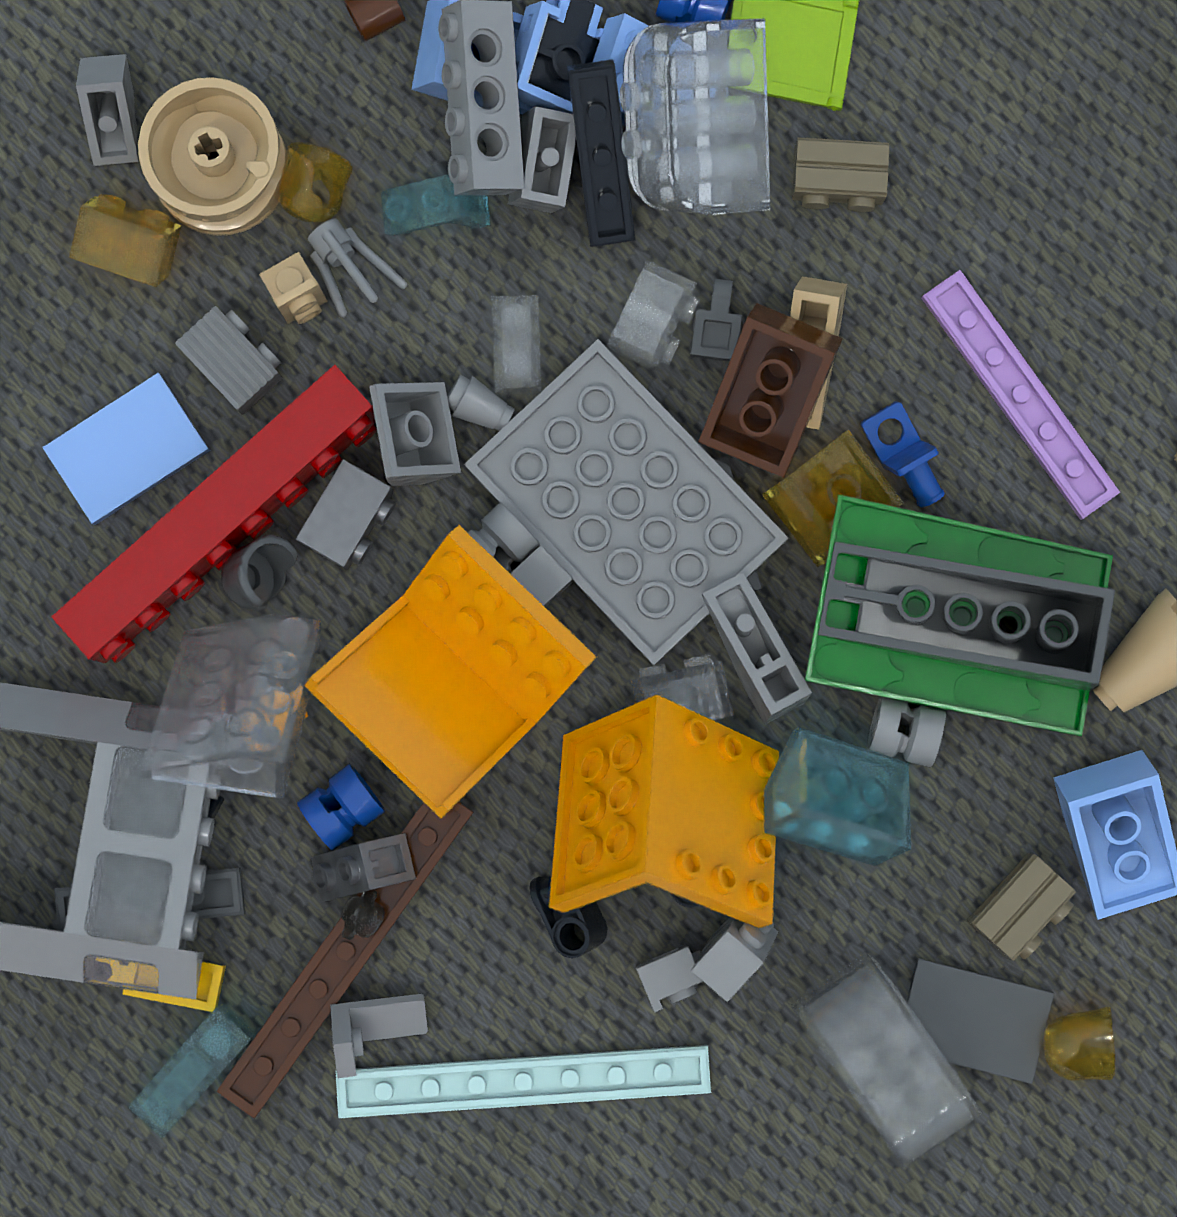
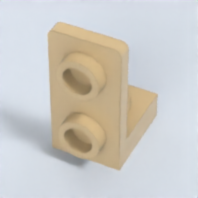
[259,252,327,324]

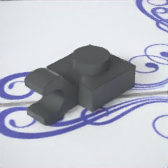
[690,279,742,362]

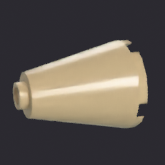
[1093,588,1177,712]

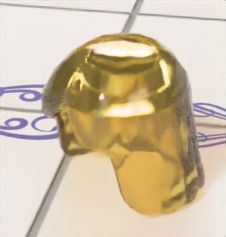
[279,142,353,223]
[1043,1006,1115,1081]

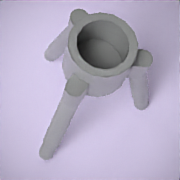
[308,218,407,318]

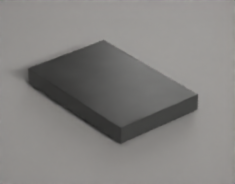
[895,957,1054,1084]

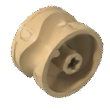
[138,77,289,235]

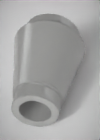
[447,374,515,431]

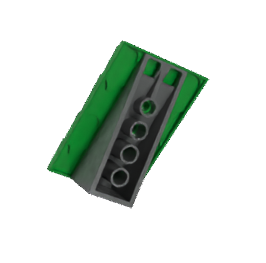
[805,494,1115,737]

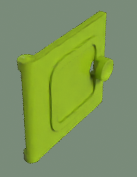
[719,0,859,111]

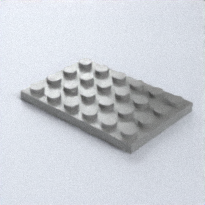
[464,339,789,666]

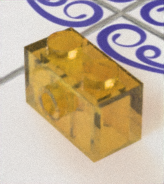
[69,194,182,287]

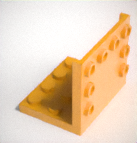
[304,525,596,818]
[549,694,779,928]

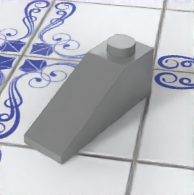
[702,572,812,725]

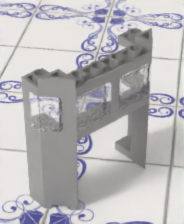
[0,682,243,1000]

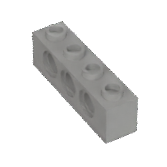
[438,0,525,196]

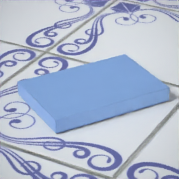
[42,372,210,525]

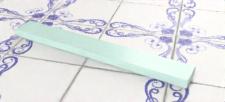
[336,1045,711,1118]

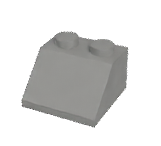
[369,382,461,486]

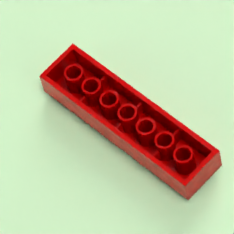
[51,364,377,663]

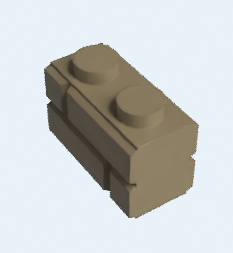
[792,137,890,212]
[966,853,1076,961]

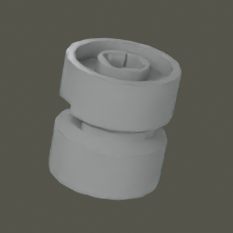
[468,503,540,573]
[867,697,946,768]

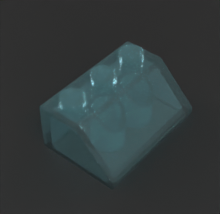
[764,727,911,866]

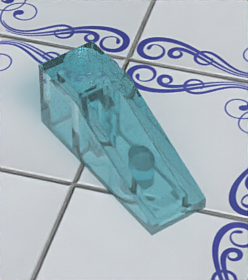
[128,1003,257,1139]

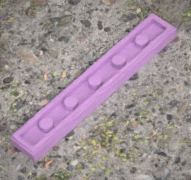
[921,270,1120,520]

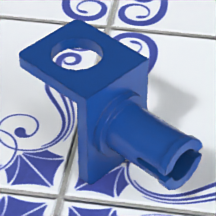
[861,402,945,507]

